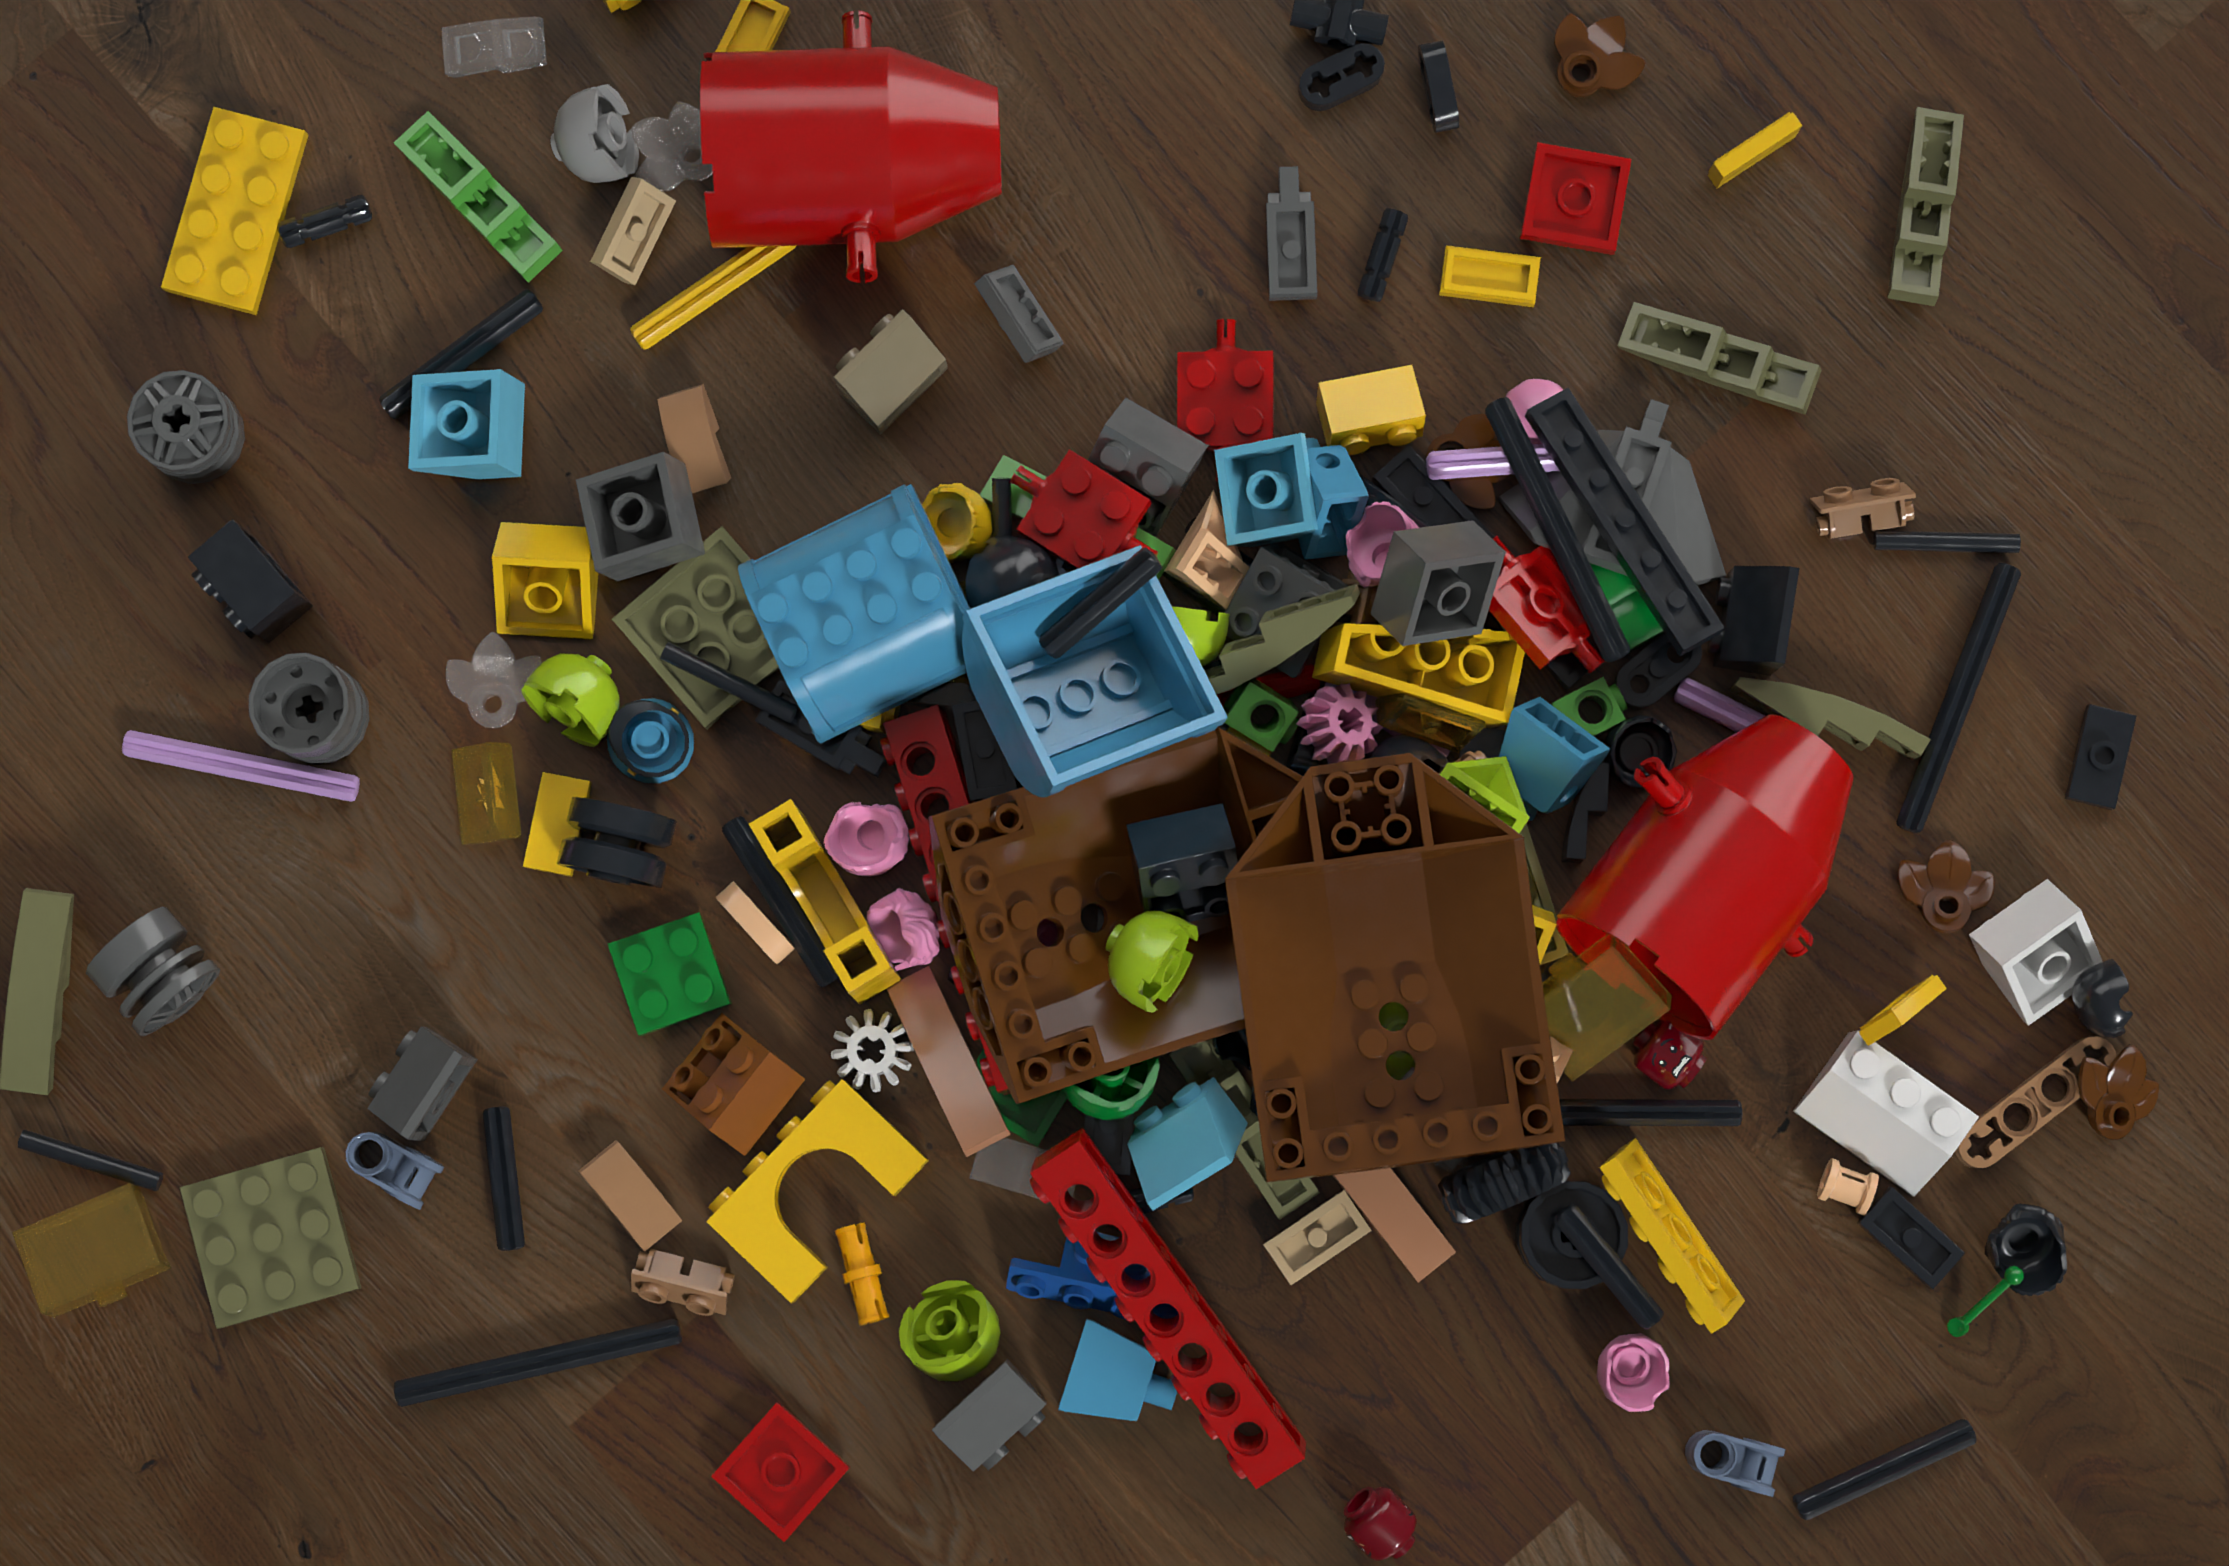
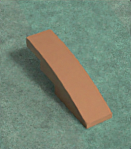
[887,966,1011,1157]
[1332,1168,1456,1283]

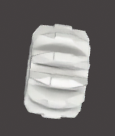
[831,1009,914,1092]

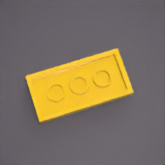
[161,107,308,315]
[1599,1138,1745,1334]

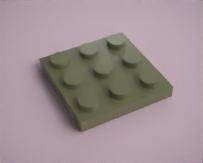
[612,526,779,730]
[179,1147,362,1329]

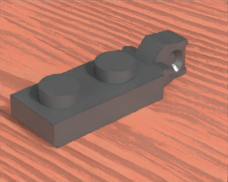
[1266,166,1317,301]

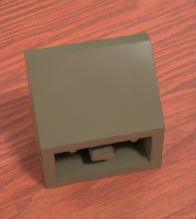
[834,309,948,435]

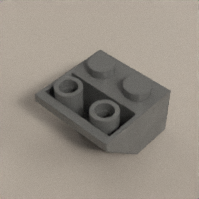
[1088,397,1208,538]

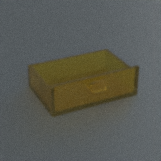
[1542,934,1672,1082]
[12,1183,171,1317]

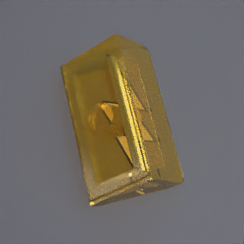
[1375,693,1486,753]
[452,742,521,845]

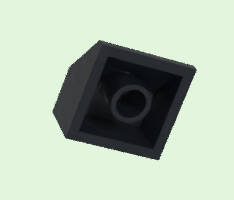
[1708,566,1800,676]

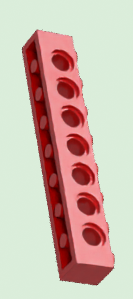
[880,704,1011,1095]
[1029,1127,1306,1489]

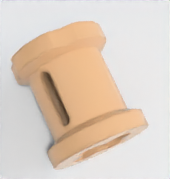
[1817,1158,1879,1215]

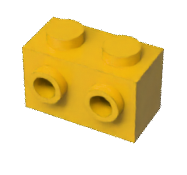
[1316,365,1426,455]

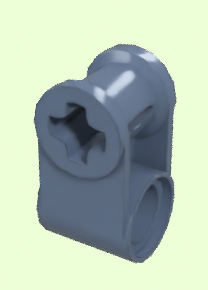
[346,1132,444,1210]
[1685,1430,1786,1497]

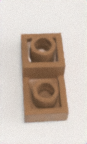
[657,384,731,493]
[578,1140,682,1252]

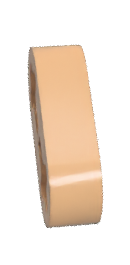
[716,881,795,965]

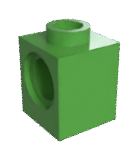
[1551,677,1627,738]
[1223,678,1299,752]

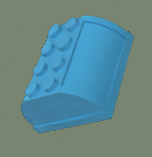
[738,484,971,743]
[962,545,1228,797]

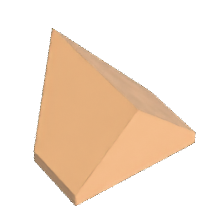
[1164,490,1250,610]

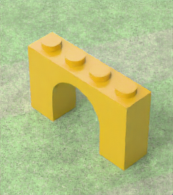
[749,799,902,1004]
[706,1079,929,1303]

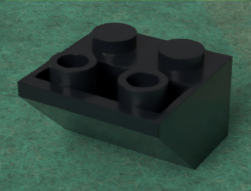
[1126,803,1238,922]

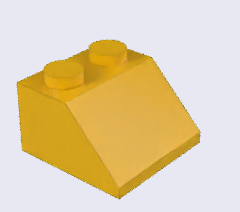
[492,522,598,639]

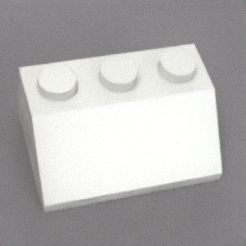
[1793,1030,1979,1197]

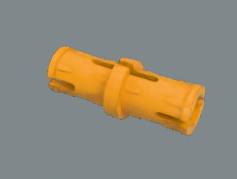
[835,1222,890,1326]

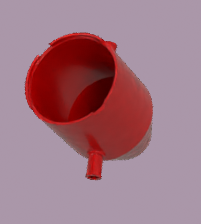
[700,10,1002,283]
[1556,715,1854,1040]

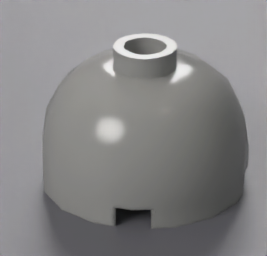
[550,84,639,183]

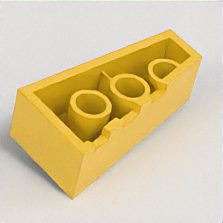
[1312,623,1525,729]

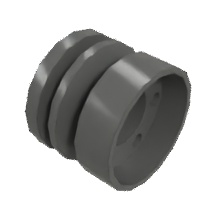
[127,370,245,484]
[249,653,369,765]
[86,906,220,1036]

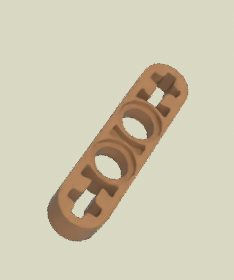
[1955,1036,2116,1168]

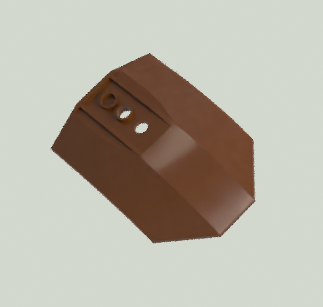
[928,727,1303,1104]
[1225,753,1565,1182]

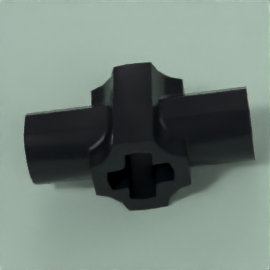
[1289,0,1389,50]

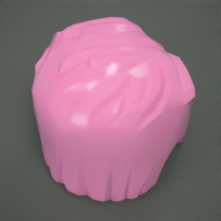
[1345,501,1419,588]
[824,802,909,877]
[866,888,940,971]

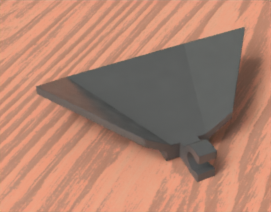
[1498,399,1726,585]

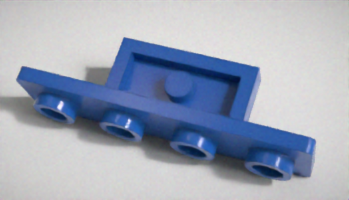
[1006,1232,1178,1320]

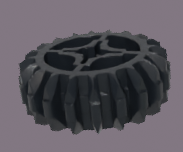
[1438,1143,1571,1224]

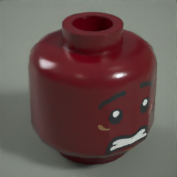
[1632,1020,1707,1089]
[1343,1487,1417,1561]

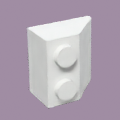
[1969,879,2103,1026]

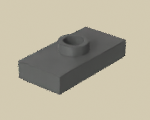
[974,265,1064,363]

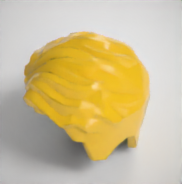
[922,483,993,563]

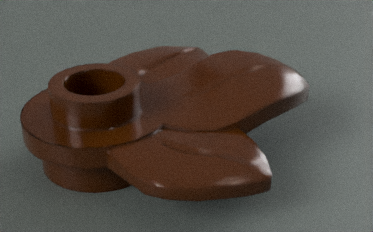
[1554,13,1646,97]
[1426,414,1512,510]
[1898,840,1995,933]
[2078,1044,2159,1140]

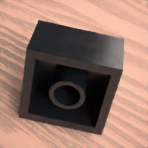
[188,519,313,643]

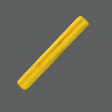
[630,245,797,349]

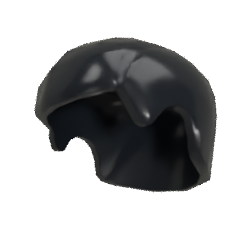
[1604,715,1677,789]
[2072,959,2133,1038]

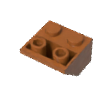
[662,1013,805,1156]

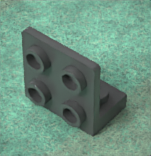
[1225,542,1349,678]

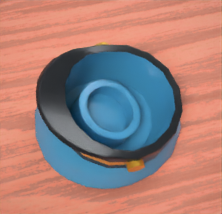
[607,698,694,784]

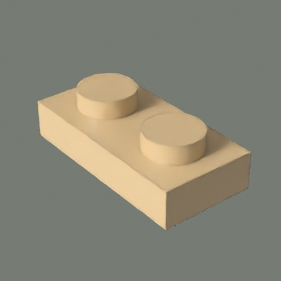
[590,177,676,285]
[1263,1190,1372,1285]

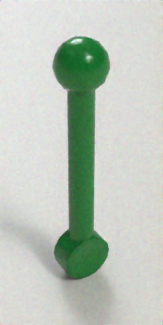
[1947,1266,2024,1337]

